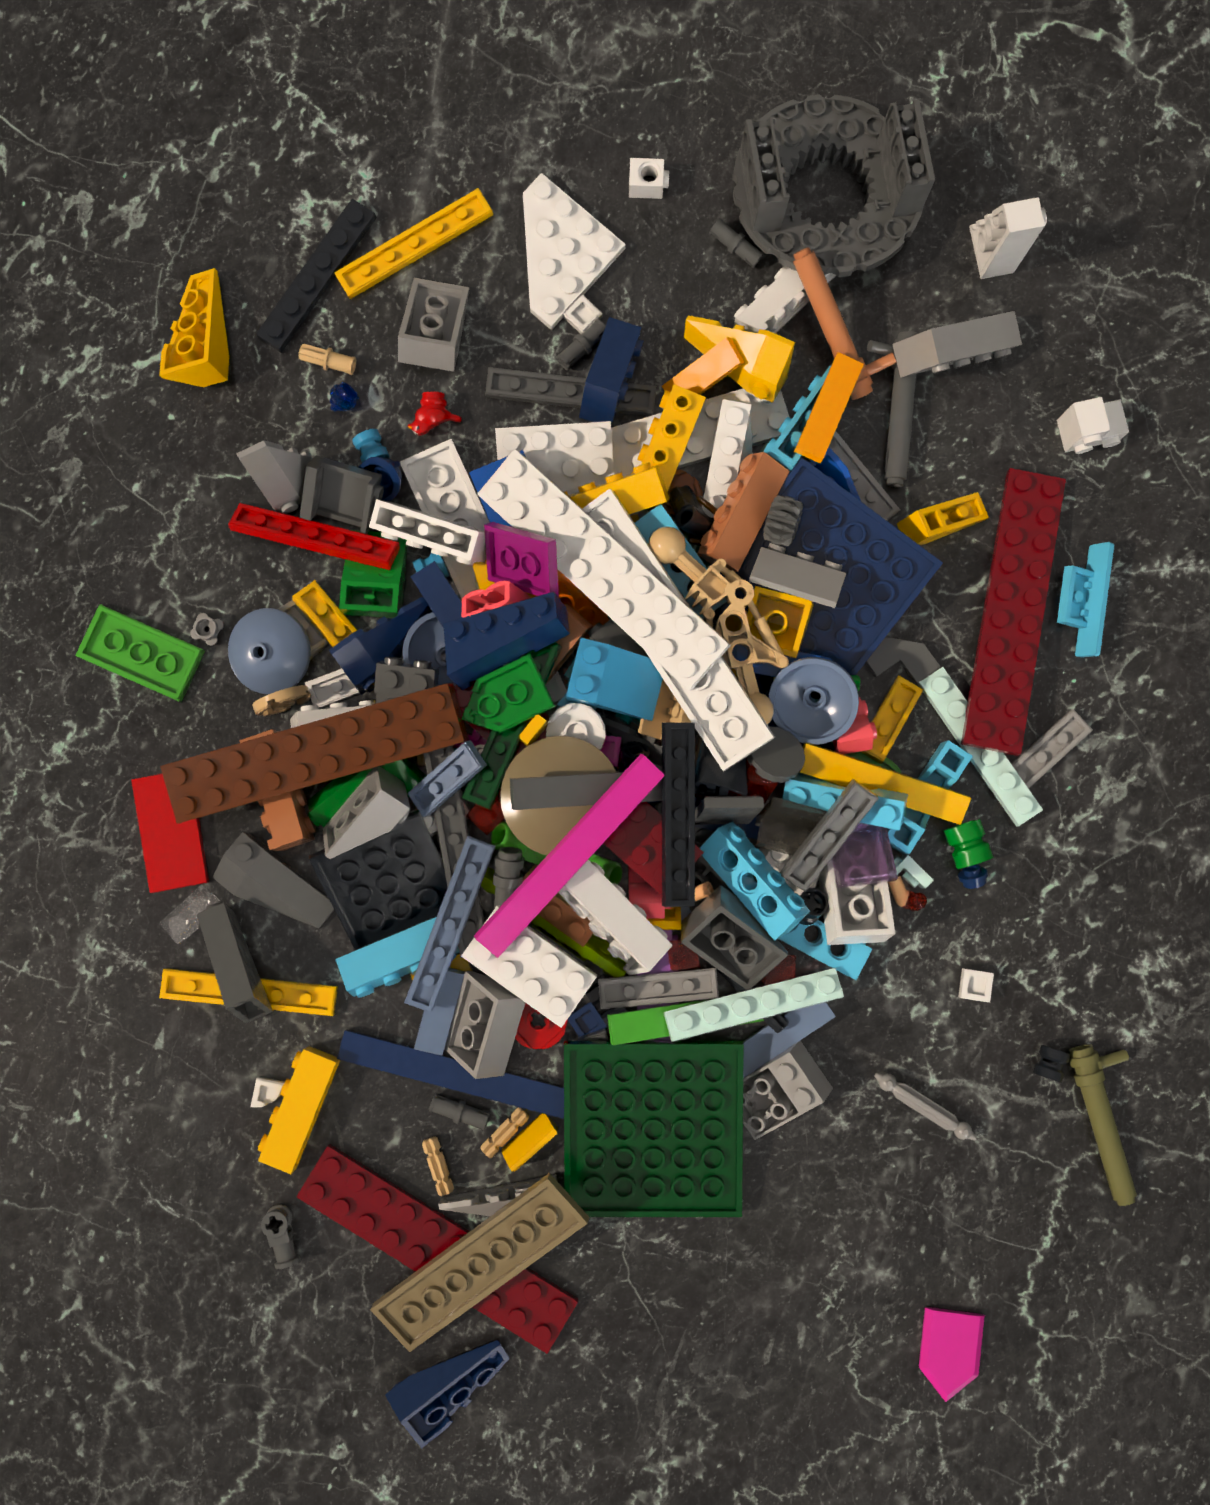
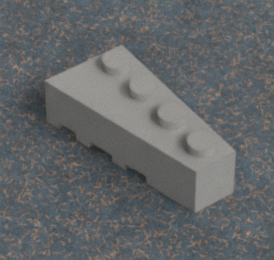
[892,311,1022,378]

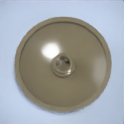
[501,736,617,855]

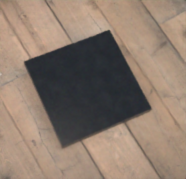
[309,810,448,951]

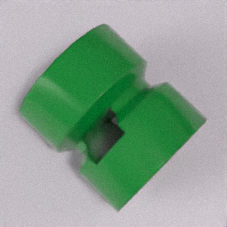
[943,819,994,869]

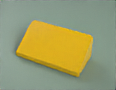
[502,1113,558,1172]

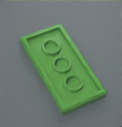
[75,604,205,702]

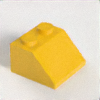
[747,586,814,659]

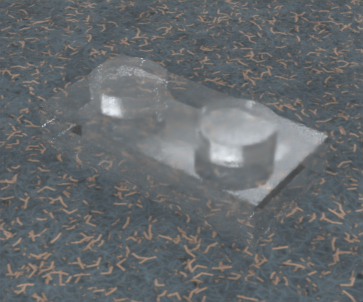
[159,884,222,945]

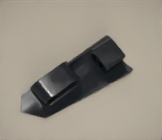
[695,679,748,797]

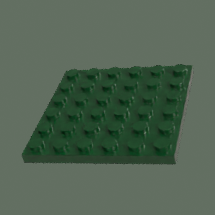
[564,1041,744,1217]

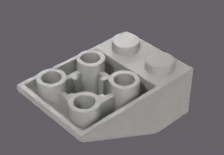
[743,1040,833,1140]

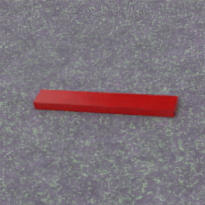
[228,503,400,570]

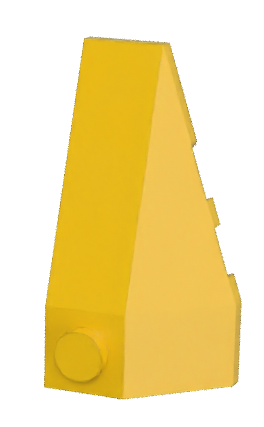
[159,268,229,387]
[684,315,795,403]

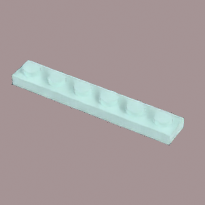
[917,667,1043,827]
[664,968,844,1042]

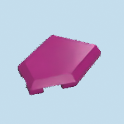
[919,1307,985,1402]

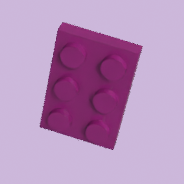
[484,522,559,597]

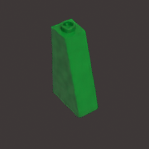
[308,758,425,827]

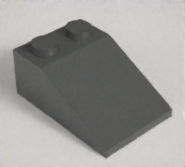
[681,885,788,990]

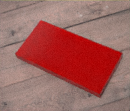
[131,774,209,893]

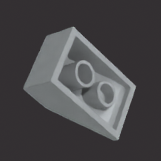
[398,278,469,372]
[323,766,410,859]

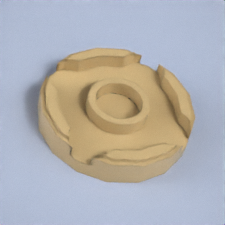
[252,685,311,716]

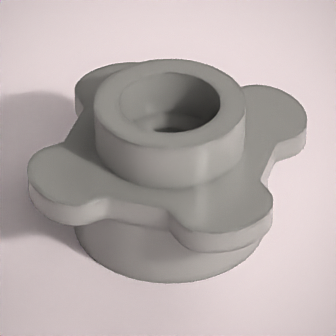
[190,613,224,646]

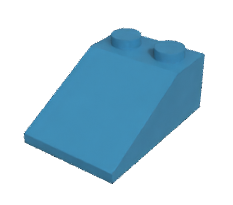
[565,638,663,721]

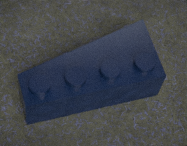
[443,592,570,690]

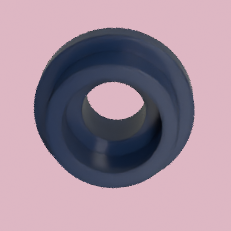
[958,864,988,889]

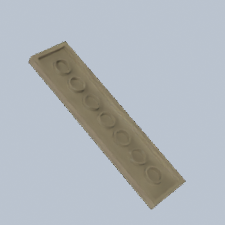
[370,1173,589,1352]

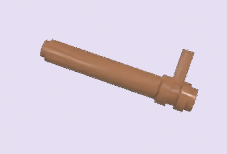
[793,247,897,400]

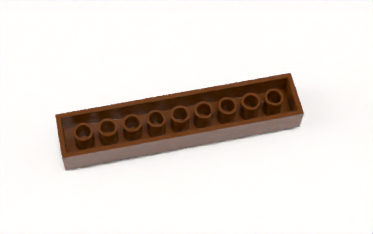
[160,683,469,824]

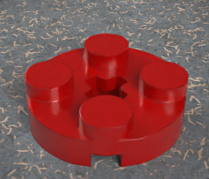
[515,1002,568,1049]

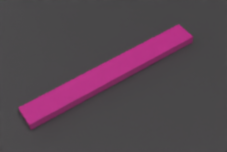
[474,754,665,958]

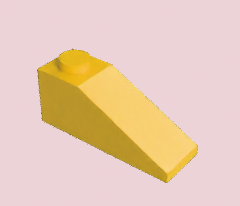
[896,492,989,545]

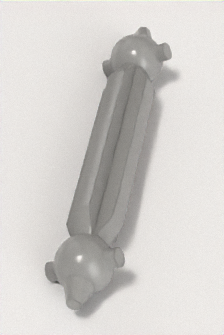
[874,1073,977,1141]

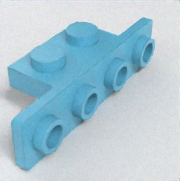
[1057,542,1114,657]

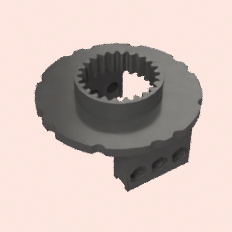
[732,94,935,277]

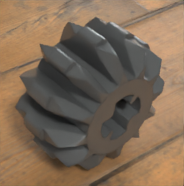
[763,495,803,546]

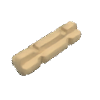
[480,1107,529,1158]
[422,1137,454,1196]

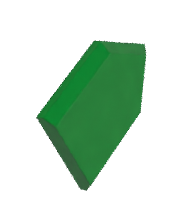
[461,654,555,733]

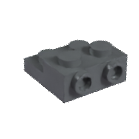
[374,657,440,704]

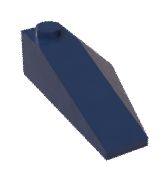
[329,597,433,695]
[385,1340,510,1449]

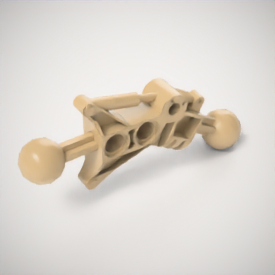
[648,526,789,725]

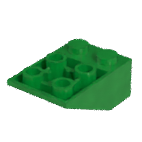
[339,530,407,618]

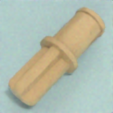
[299,344,357,375]

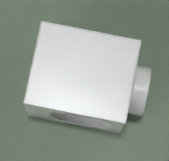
[629,158,669,199]

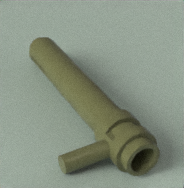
[1069,1044,1137,1206]

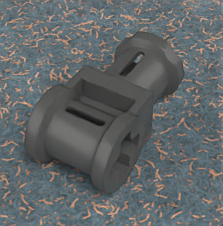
[261,1204,301,1269]

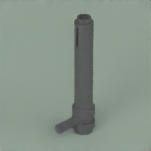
[867,331,919,487]
[488,847,525,909]

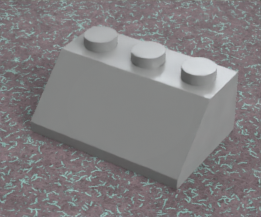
[749,543,846,608]
[444,971,525,1079]

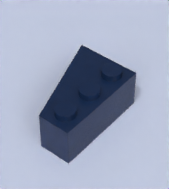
[579,317,644,428]

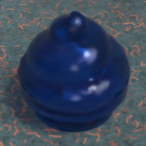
[330,382,358,411]

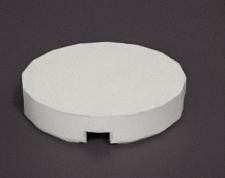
[546,703,606,750]

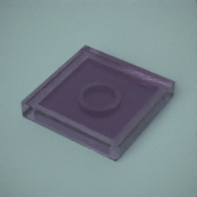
[832,824,898,888]

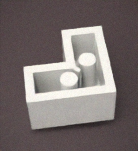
[1057,397,1129,454]

